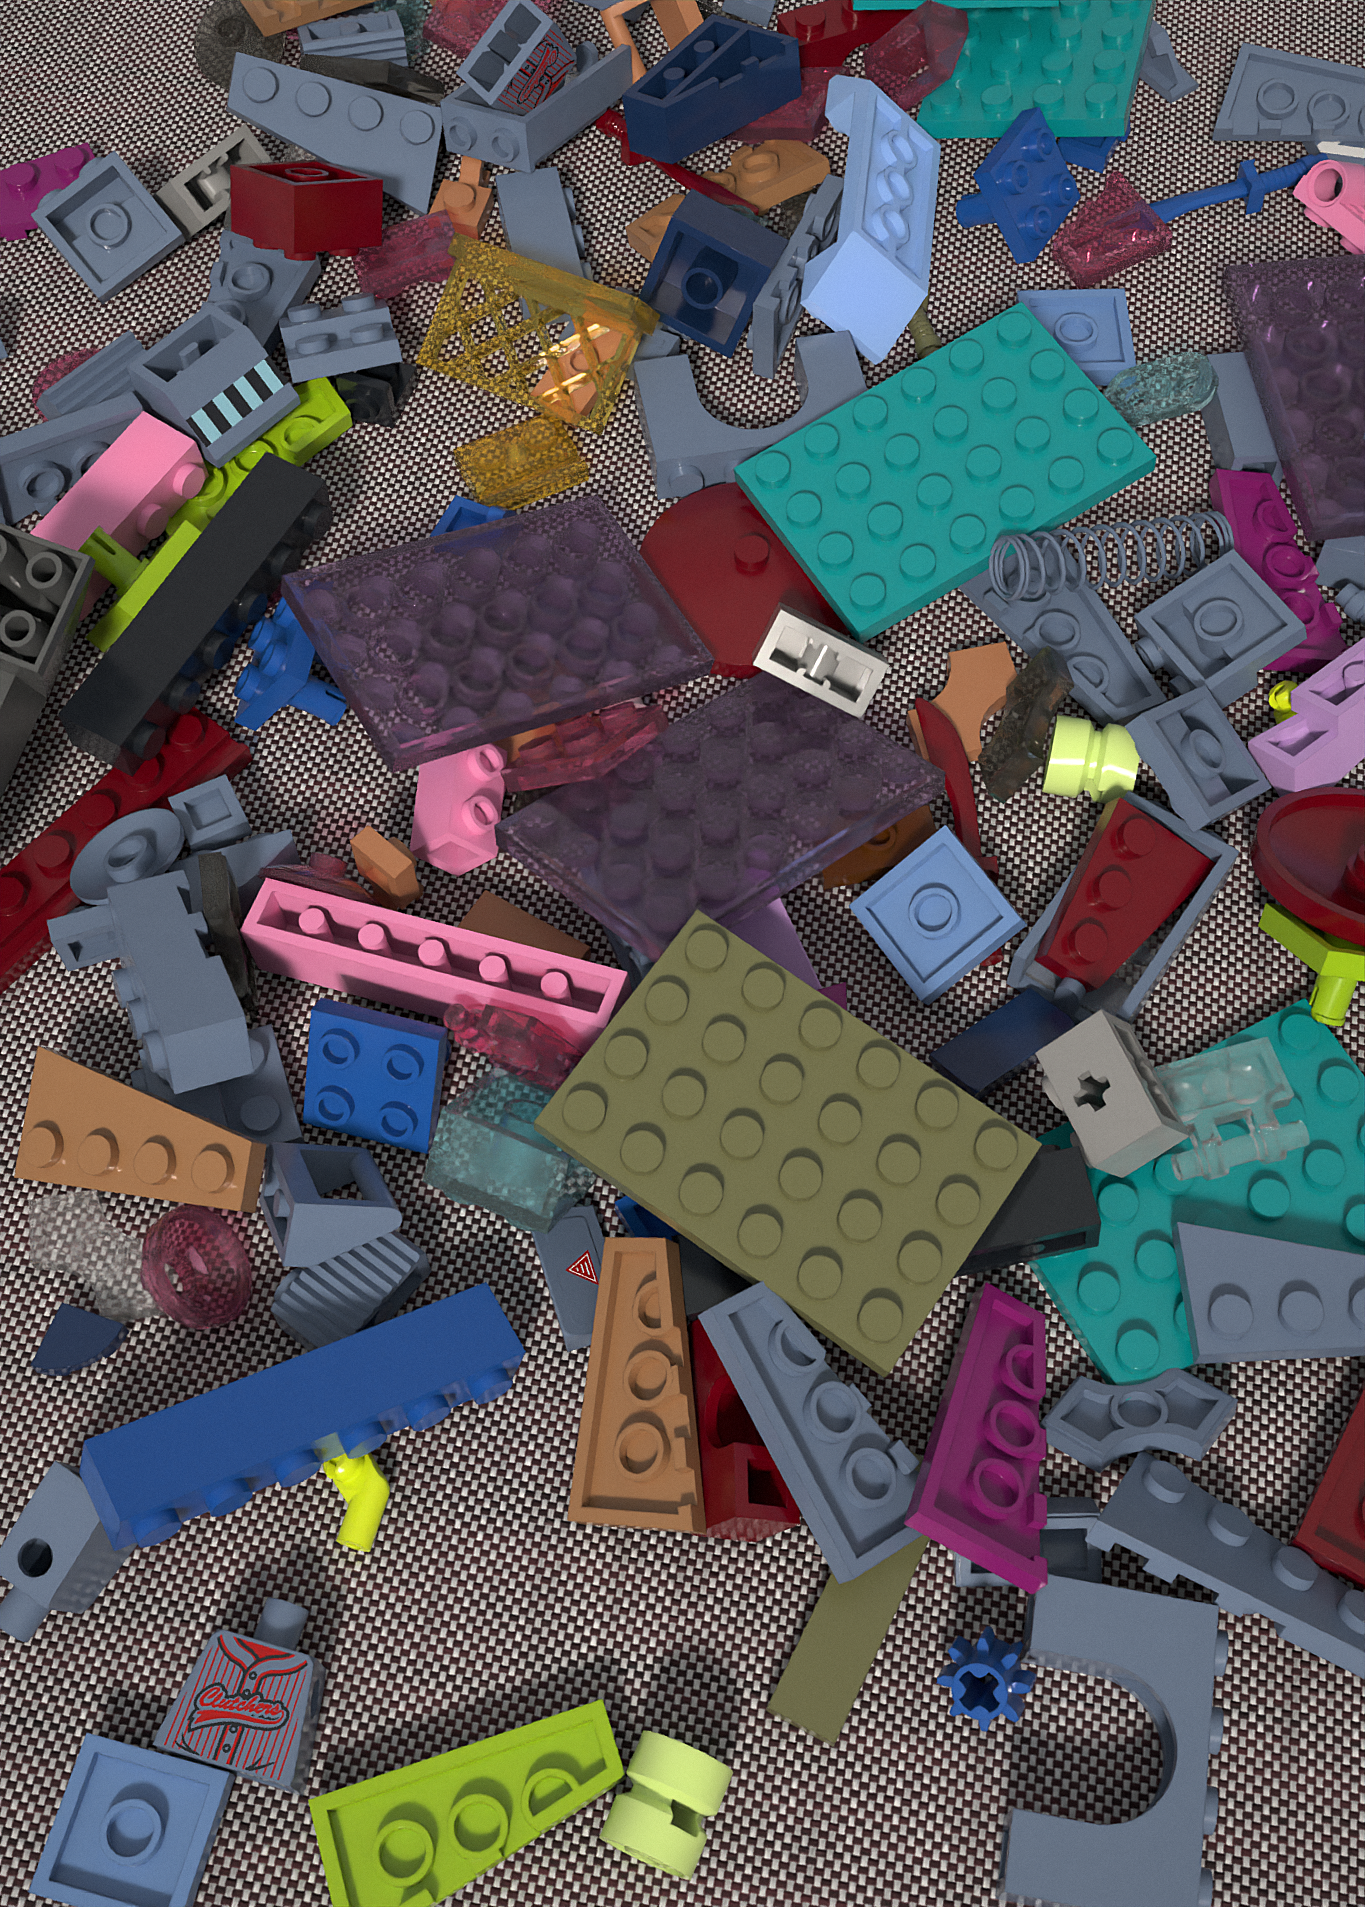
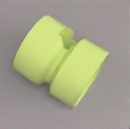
[1042,714,1140,804]
[599,1730,733,1881]

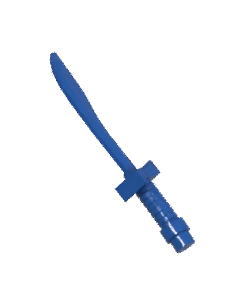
[1096,153,1329,249]

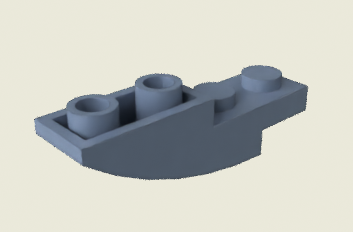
[47,829,303,972]

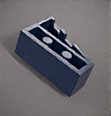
[622,14,802,164]

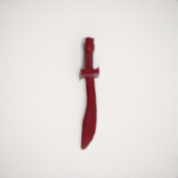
[591,108,759,215]
[914,698,1004,966]

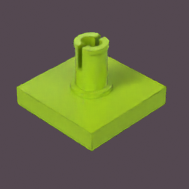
[78,519,202,652]
[1258,903,1365,1026]

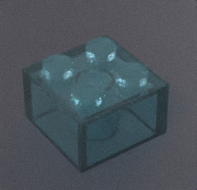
[422,1066,597,1235]

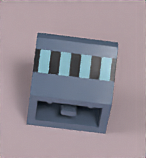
[126,302,301,468]

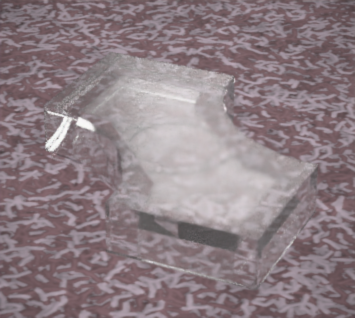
[29,1190,176,1322]

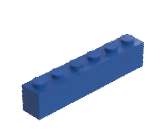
[79,1282,526,1552]

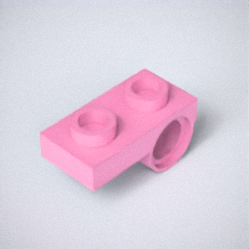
[1292,160,1365,258]

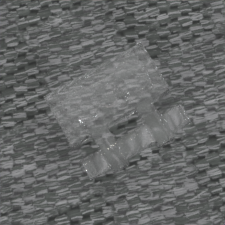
[1153,1036,1310,1181]

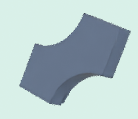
[1040,1367,1238,1473]

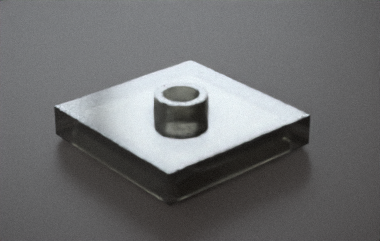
[299,54,445,103]

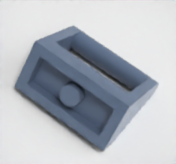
[259,1142,402,1267]

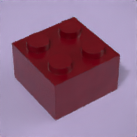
[230,159,383,261]

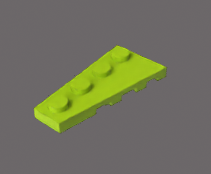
[163,377,353,538]
[308,1699,626,1907]

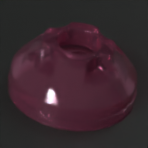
[140,1204,252,1330]

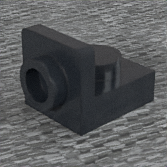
[336,362,419,429]

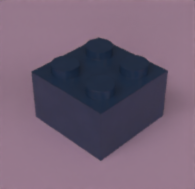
[634,188,789,359]

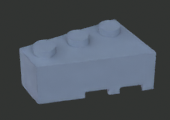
[106,869,254,1094]

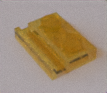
[453,411,589,510]

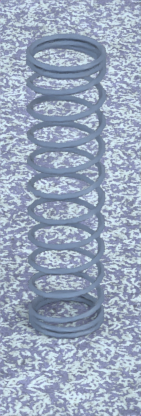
[989,511,1234,601]

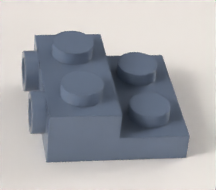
[31,150,185,305]
[278,293,403,383]
[1134,549,1307,709]
[1124,685,1272,833]
[131,1024,305,1160]

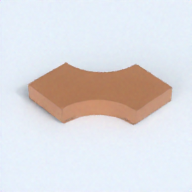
[906,641,1023,771]

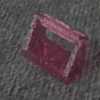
[863,0,969,112]

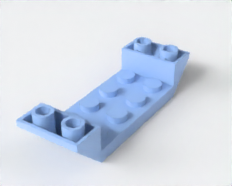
[800,75,941,365]

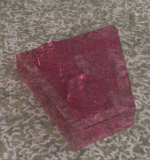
[1052,171,1173,289]

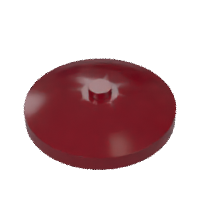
[636,482,850,679]
[1250,787,1365,947]

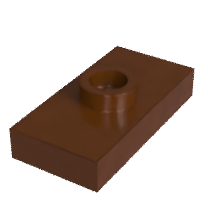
[809,804,937,890]

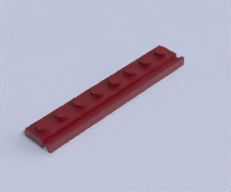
[0,706,253,995]

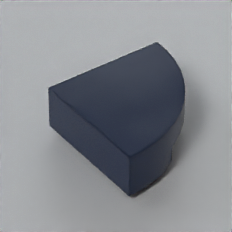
[30,1302,130,1376]

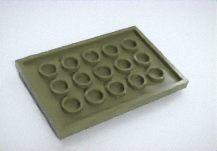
[534,909,1042,1378]

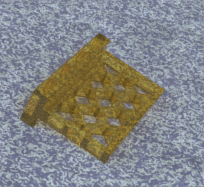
[415,232,660,436]

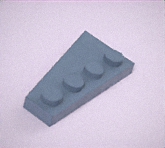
[746,174,844,380]
[1084,1450,1365,1679]

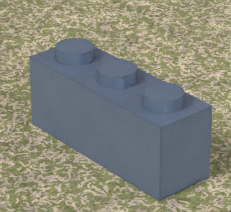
[495,166,594,328]

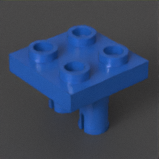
[955,107,1081,264]
[234,574,362,731]
[303,997,451,1154]

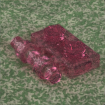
[443,1004,585,1093]

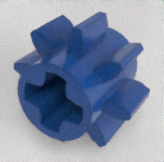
[937,1626,1037,1732]

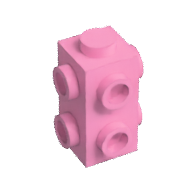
[410,726,508,877]

